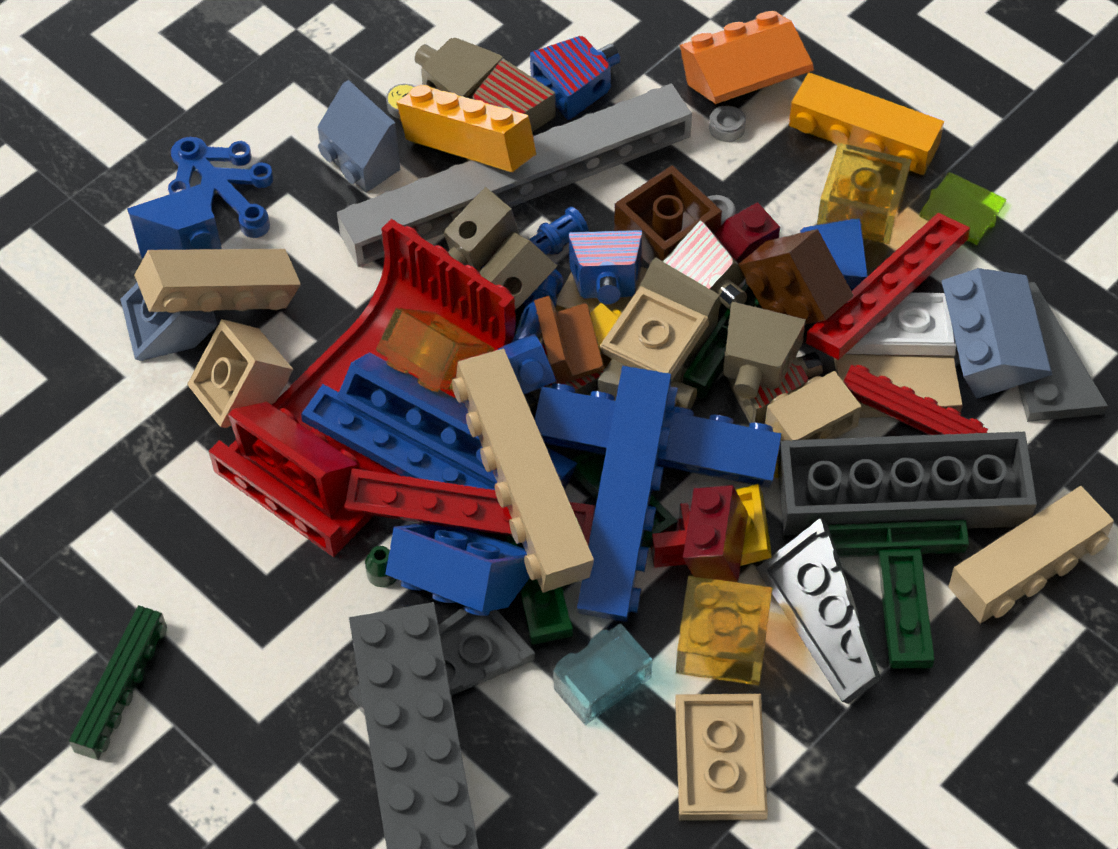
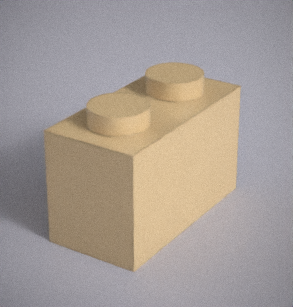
[765,371,861,447]

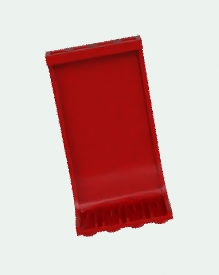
[208,218,516,558]

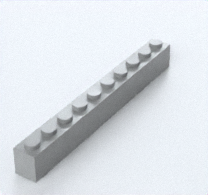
[337,83,692,267]

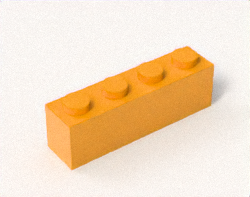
[789,72,944,176]
[396,85,537,172]

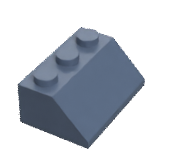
[941,268,1053,399]

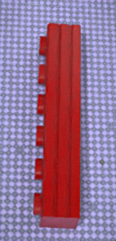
[843,364,988,435]

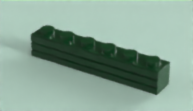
[683,282,762,400]
[828,520,969,558]
[69,605,167,760]

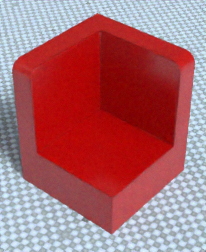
[650,502,690,568]

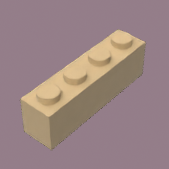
[134,249,301,313]
[948,486,1114,624]

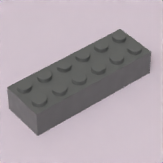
[777,431,1037,536]
[349,602,479,849]

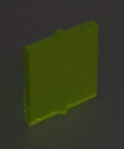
[919,172,1007,245]

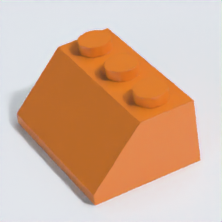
[680,11,814,104]

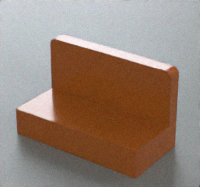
[534,296,604,384]

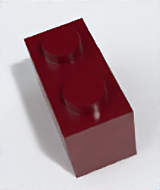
[683,485,748,585]

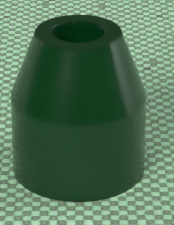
[365,546,397,587]

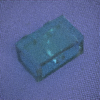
[553,623,653,726]

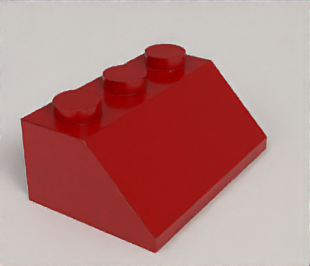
[228,402,359,518]

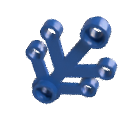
[168,137,273,238]

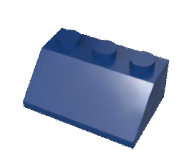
[385,523,530,616]

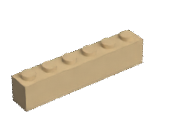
[452,348,594,592]

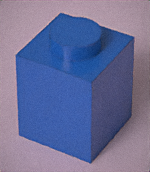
[498,333,556,394]

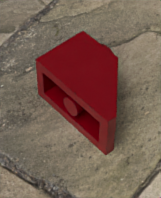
[714,202,780,264]

